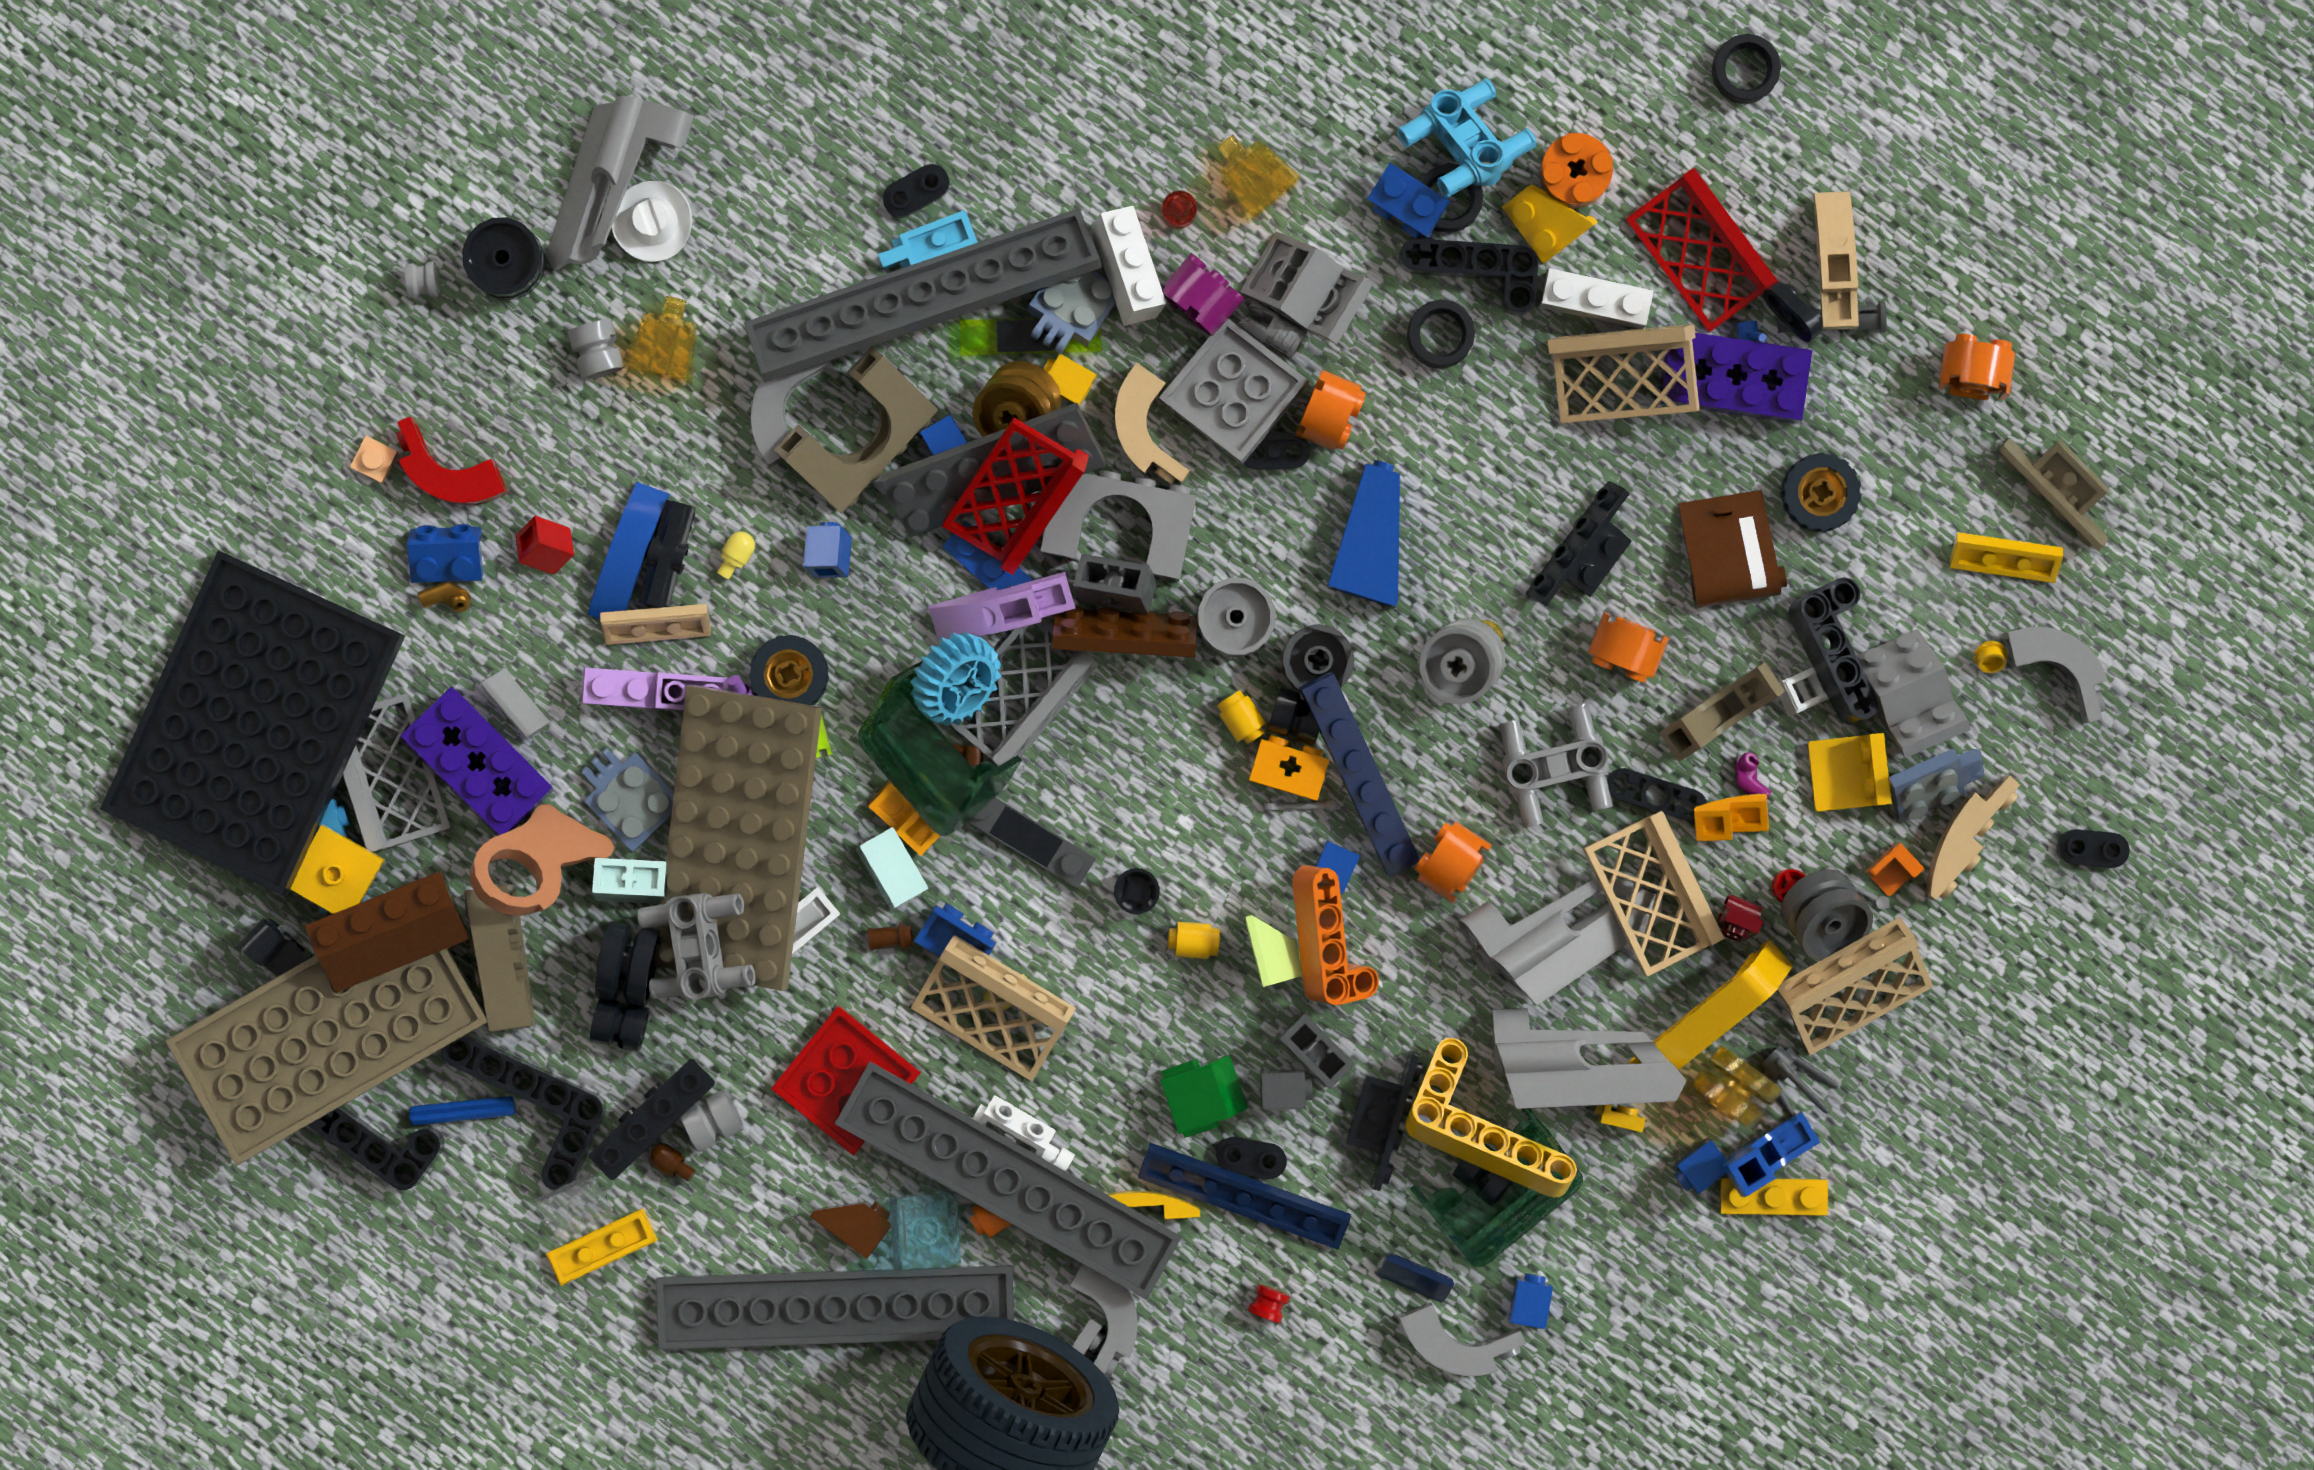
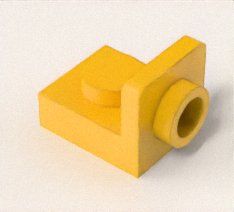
[1593,1105,1645,1132]

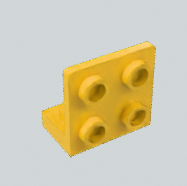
[1807,733,1892,812]

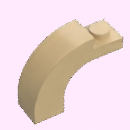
[1115,362,1190,485]

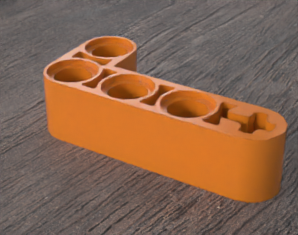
[1292,865,1379,1005]

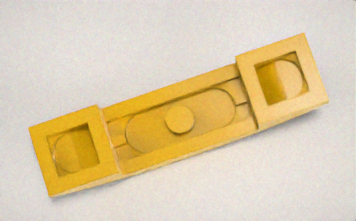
[1107,1191,1200,1219]

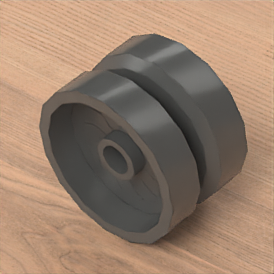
[1780,869,1873,961]

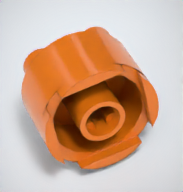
[1539,133,1613,209]
[1938,334,2016,400]
[1295,369,1366,451]
[1588,612,1670,683]
[1415,821,1492,904]

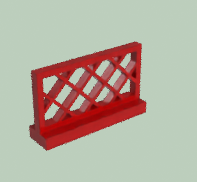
[1626,167,1778,333]
[942,418,1089,575]

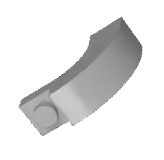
[751,361,833,468]
[2002,627,2108,723]
[1070,1263,1137,1378]
[1398,1302,1526,1376]

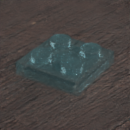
[889,1192,961,1270]

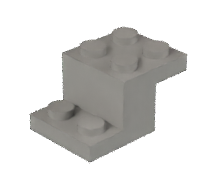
[1240,232,1374,344]
[1857,629,1970,758]

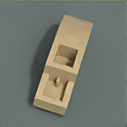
[1814,191,1859,330]
[1926,775,2020,900]

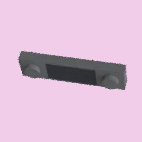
[957,785,1096,889]

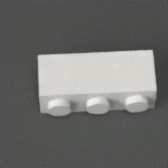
[1091,206,1167,326]
[1539,268,1654,329]

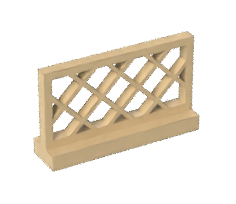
[1548,324,1700,423]
[1583,811,1725,977]
[1777,917,1934,1056]
[911,935,1076,1081]

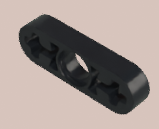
[1607,768,1707,821]

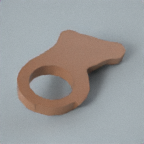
[469,804,615,916]

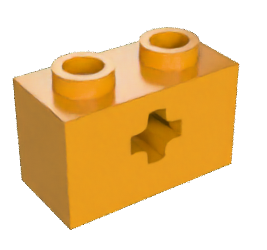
[1248,735,1329,801]

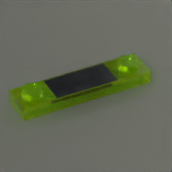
[959,318,1102,356]

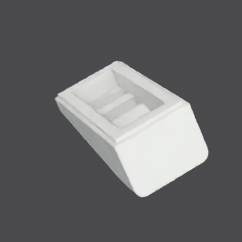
[1779,667,1852,717]

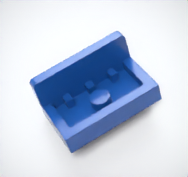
[1367,163,1451,238]
[407,524,483,583]
[914,903,997,957]

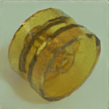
[1690,1045,1783,1131]

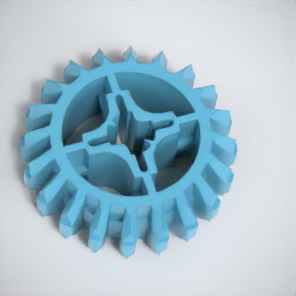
[910,631,1001,727]

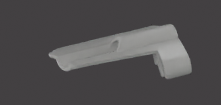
[546,96,694,271]
[1458,873,1663,1005]
[1492,1008,1687,1109]

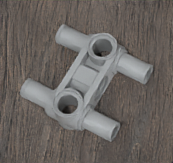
[1499,703,1613,828]
[638,893,756,1000]

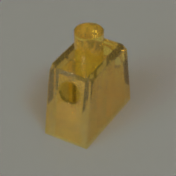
[1217,134,1301,224]
[624,296,697,383]

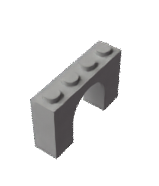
[1040,470,1197,581]

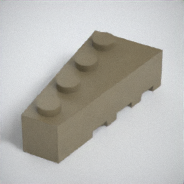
[464,884,536,1032]

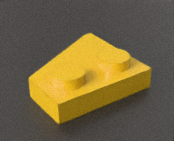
[1502,184,1598,264]

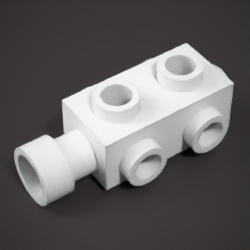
[972,1095,1075,1171]

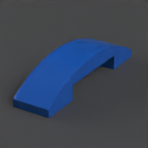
[588,482,670,619]

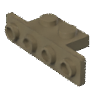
[1999,438,2110,551]

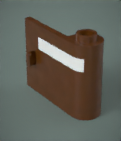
[1678,490,1787,609]

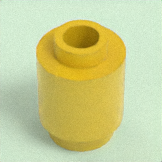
[1217,690,1267,745]
[1167,921,1220,959]

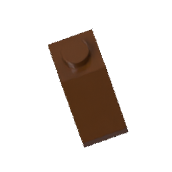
[810,1201,894,1259]

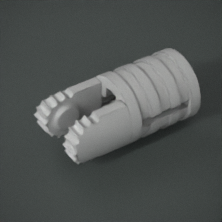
[1237,300,1307,359]

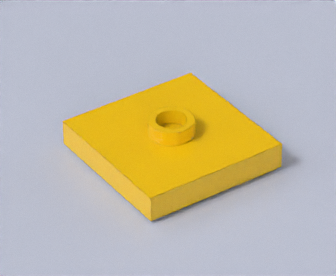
[290,824,385,914]

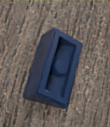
[1378,1252,1454,1303]

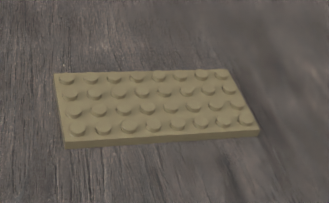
[653,685,822,991]
[166,949,488,1166]

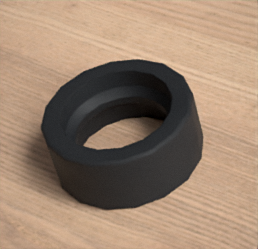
[1711,33,1781,104]
[1421,163,1484,233]
[1407,299,1475,369]

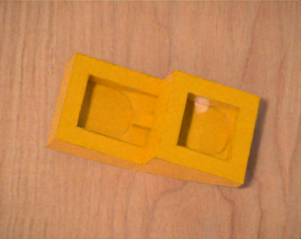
[867,779,945,856]
[1694,794,1769,841]

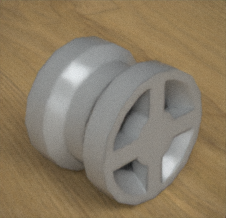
[405,262,439,299]

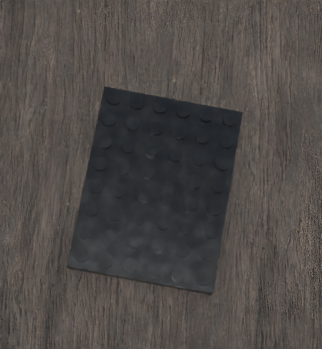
[100,550,406,896]

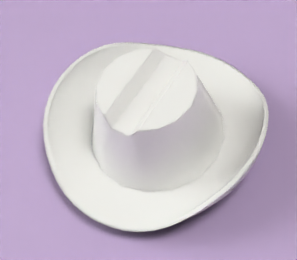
[612,181,692,262]

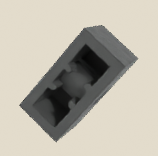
[1073,554,1157,614]
[1279,1012,1355,1089]
[1260,1070,1312,1110]

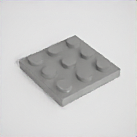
[1159,319,1309,465]

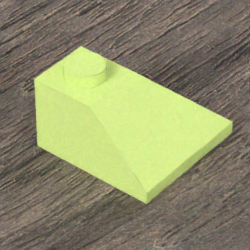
[1244,915,1302,987]

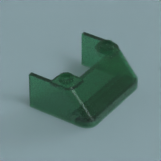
[858,661,1022,836]
[1410,1108,1583,1267]

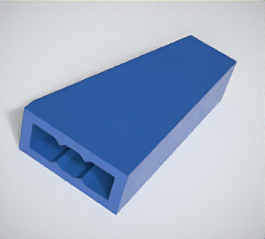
[1327,460,1400,608]

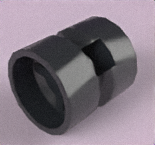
[1267,687,1319,746]
[1114,868,1160,914]
[590,999,650,1052]
[1452,1143,1513,1207]

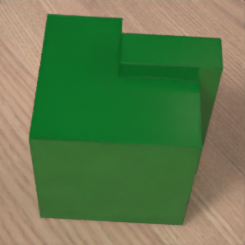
[1160,1055,1248,1138]

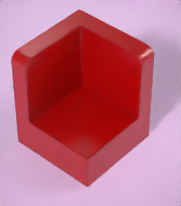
[515,515,574,574]

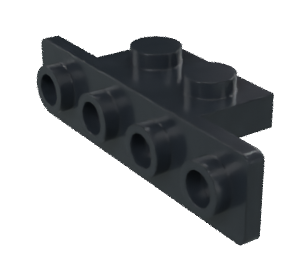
[1526,481,1632,606]
[1346,1050,1423,1191]
[589,1059,716,1180]

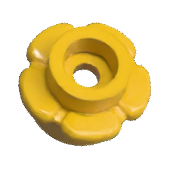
[1973,641,2009,673]

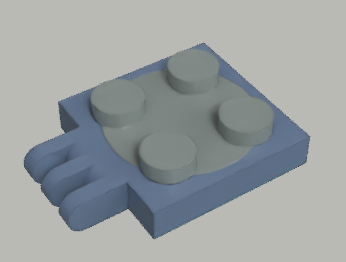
[1027,271,1116,354]
[580,746,674,852]
[1888,748,1984,823]

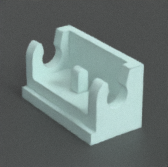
[855,827,929,911]
[592,858,666,904]

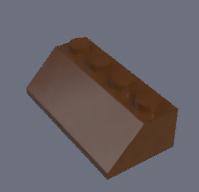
[305,871,470,993]

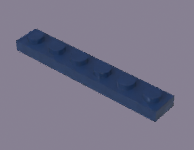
[1299,672,1420,877]
[1138,1142,1351,1250]

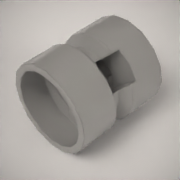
[567,319,625,380]
[681,1089,745,1152]

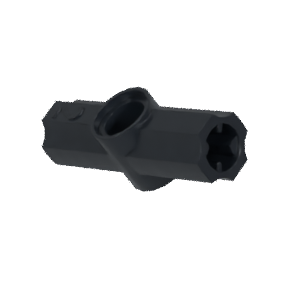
[639,500,696,608]

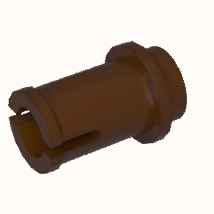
[868,922,913,951]

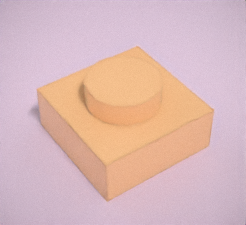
[350,436,399,483]

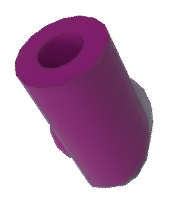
[1734,752,1772,798]

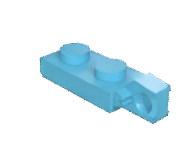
[878,210,978,270]

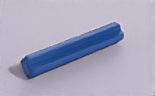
[409,1096,515,1125]

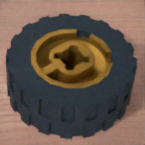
[1780,453,1862,532]
[749,635,829,706]

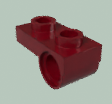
[1716,893,1763,942]

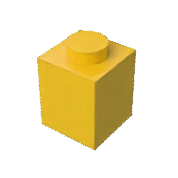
[1043,354,1097,407]

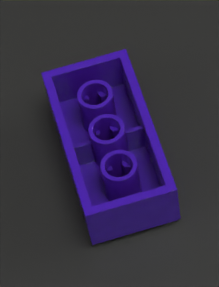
[1659,333,1813,424]
[400,686,553,836]

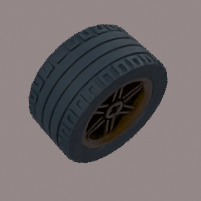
[906,1316,1119,1470]

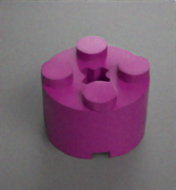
[1162,253,1244,336]

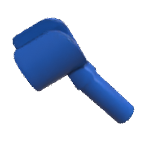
[1736,321,1767,342]

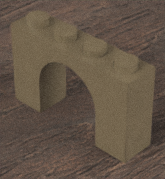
[774,346,938,513]

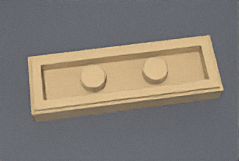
[600,604,711,645]

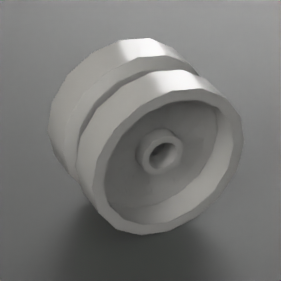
[1197,577,1276,657]
[1419,618,1506,705]

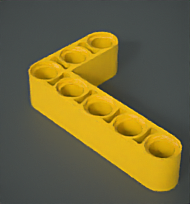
[1627,939,1793,1070]
[1405,1038,1577,1198]

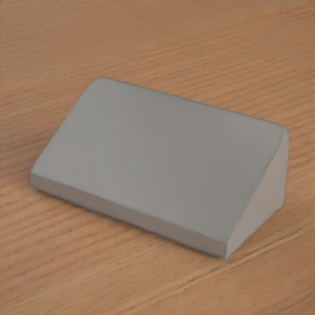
[481,669,549,738]

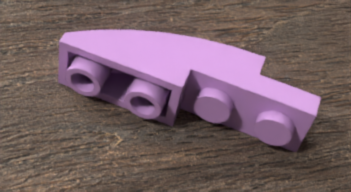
[928,572,1075,641]
[581,668,729,711]

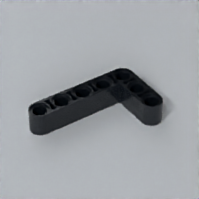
[441,1035,607,1191]

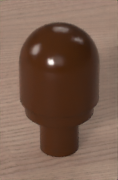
[648,1143,696,1182]

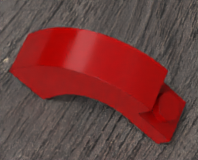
[396,416,509,505]

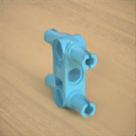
[1397,78,1537,198]

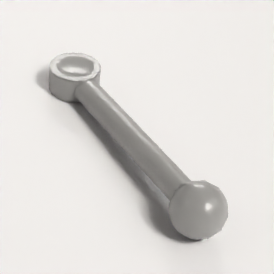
[1264,799,1338,813]
[1824,866,1890,910]

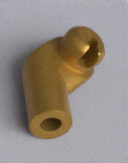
[418,581,471,613]

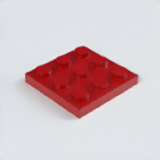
[771,1005,921,1156]

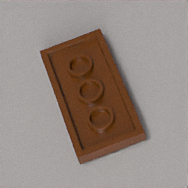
[1052,605,1197,658]

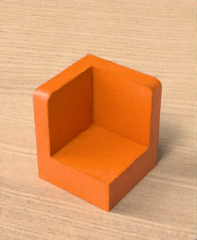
[1864,843,1925,896]

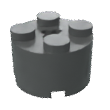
[1282,624,1354,693]

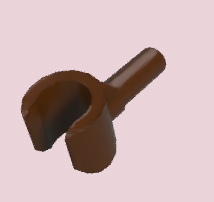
[935,739,983,766]

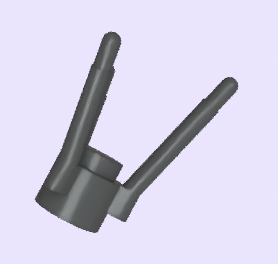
[1760,1045,1839,1117]

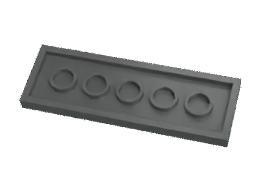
[880,403,1105,537]

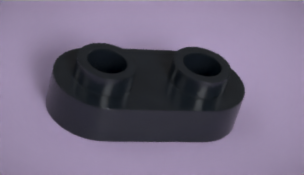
[883,164,950,218]
[1763,281,1823,342]
[1243,433,1310,470]
[2057,829,2130,868]
[1216,1136,1287,1179]

